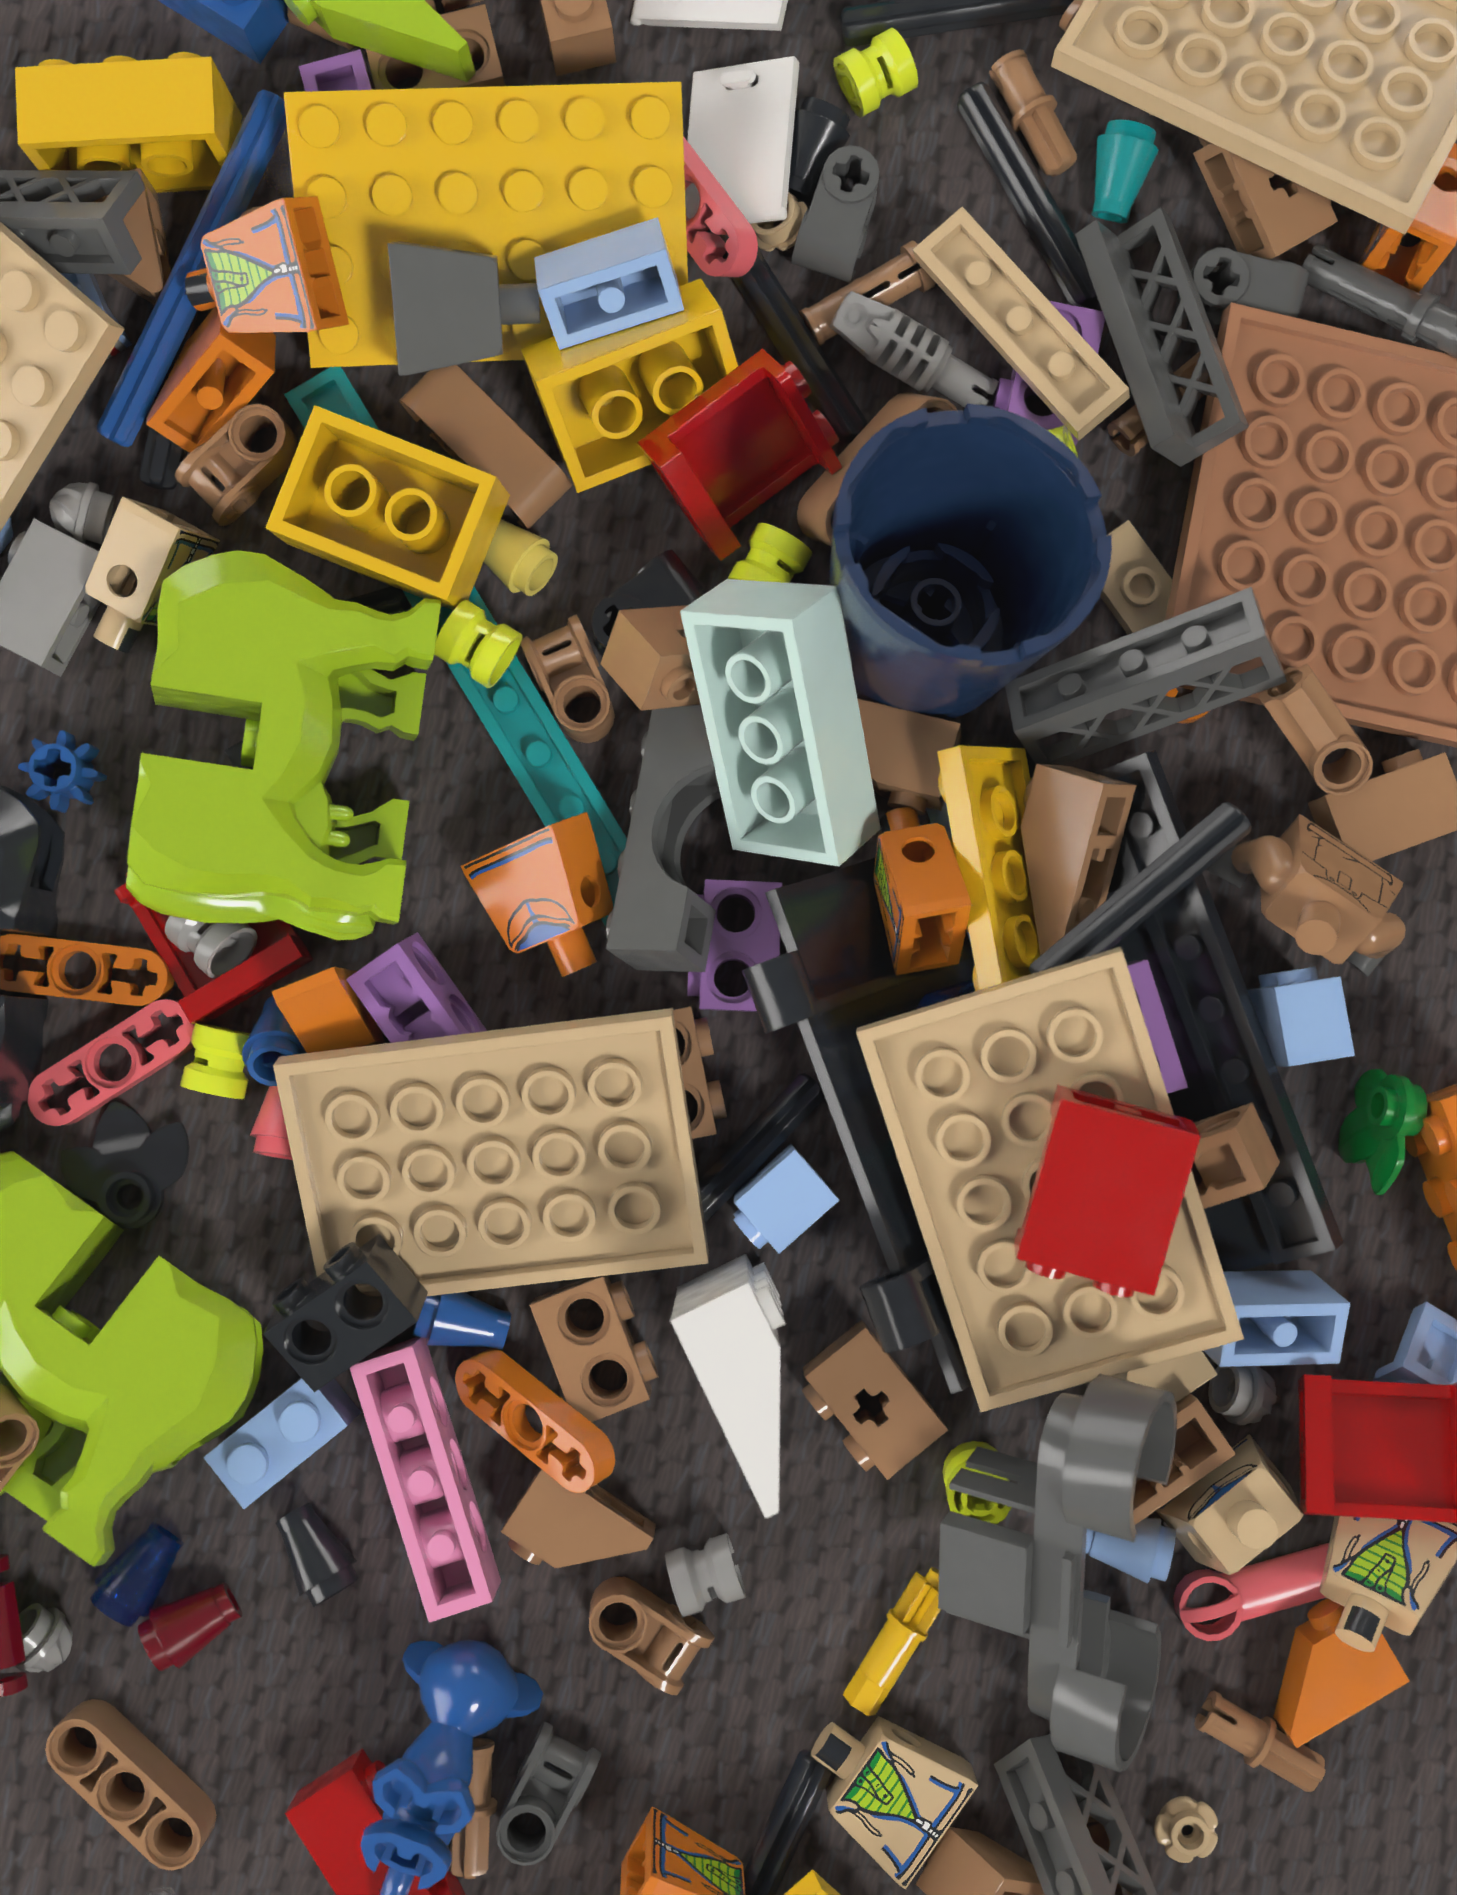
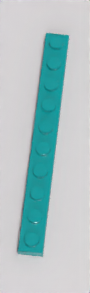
[284,367,627,926]

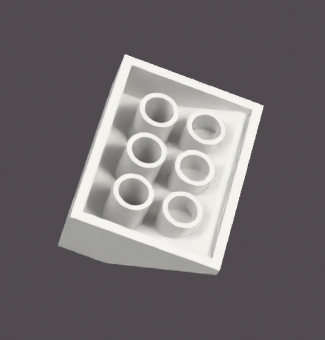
[670,1254,786,1518]

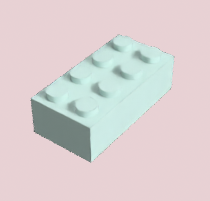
[680,579,881,866]

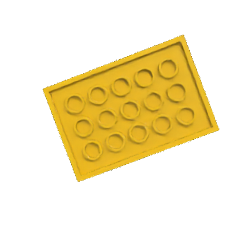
[283,82,688,368]

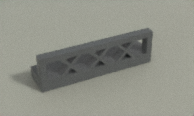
[0,170,146,275]
[1075,207,1249,467]
[1005,587,1287,765]
[994,1734,1158,1895]

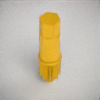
[843,1567,941,1716]

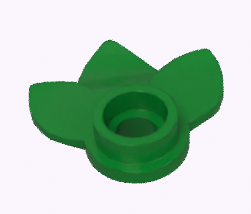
[1338,1069,1427,1195]

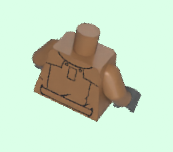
[1207,814,1406,977]

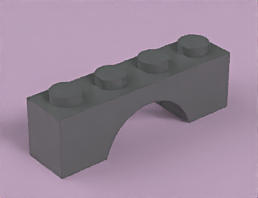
[606,705,721,972]

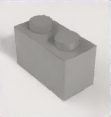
[0,518,101,677]

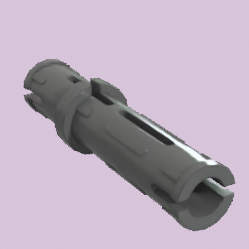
[1302,243,1457,358]

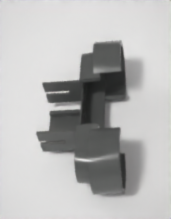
[938,1374,1177,1772]

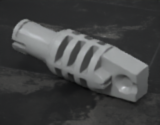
[830,291,998,408]

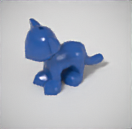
[360,1640,543,1895]

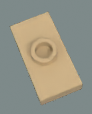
[1100,520,1172,635]

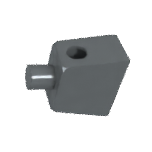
[388,241,540,375]

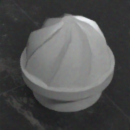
[49,482,115,545]
[1208,1366,1277,1425]
[15,1603,73,1673]

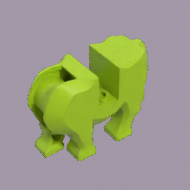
[126,550,441,941]
[0,1151,263,1567]

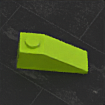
[284,0,476,82]

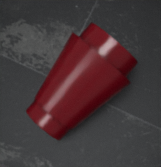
[138,1582,242,1671]

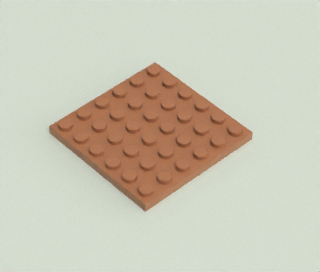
[1165,302,1457,748]

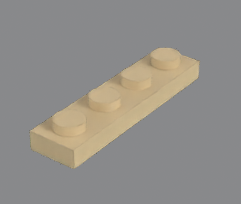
[913,206,1130,441]

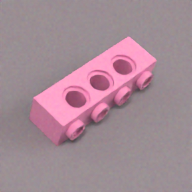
[350,1337,501,1623]

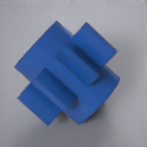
[18,730,107,813]

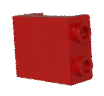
[637,348,843,561]
[114,873,313,1024]
[1014,1085,1201,1298]
[1298,1374,1457,1523]

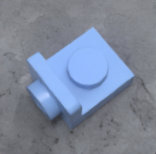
[1373,1301,1457,1385]

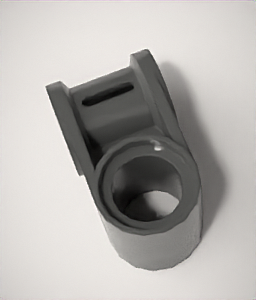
[791,145,880,283]
[1178,248,1309,326]
[496,1721,602,1866]

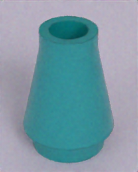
[1091,120,1159,224]

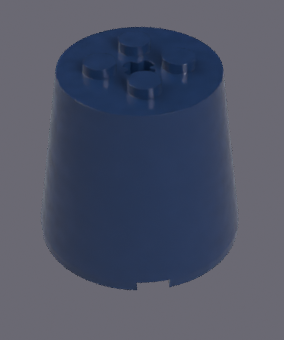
[829,403,1112,720]

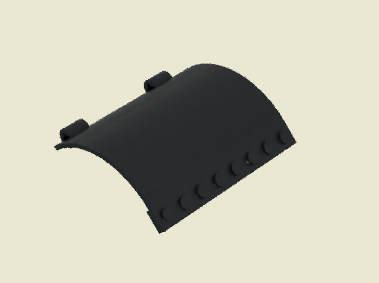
[742,750,1344,1393]

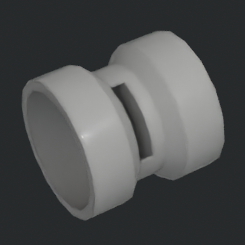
[165,916,258,979]
[665,1533,746,1617]

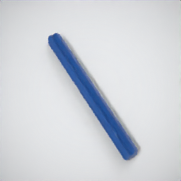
[97,90,287,447]

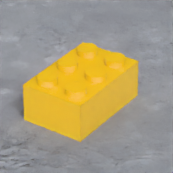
[15,52,242,193]
[521,278,738,493]
[265,405,510,610]

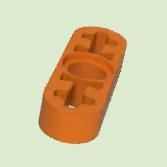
[0,934,175,1006]
[455,1348,615,1493]

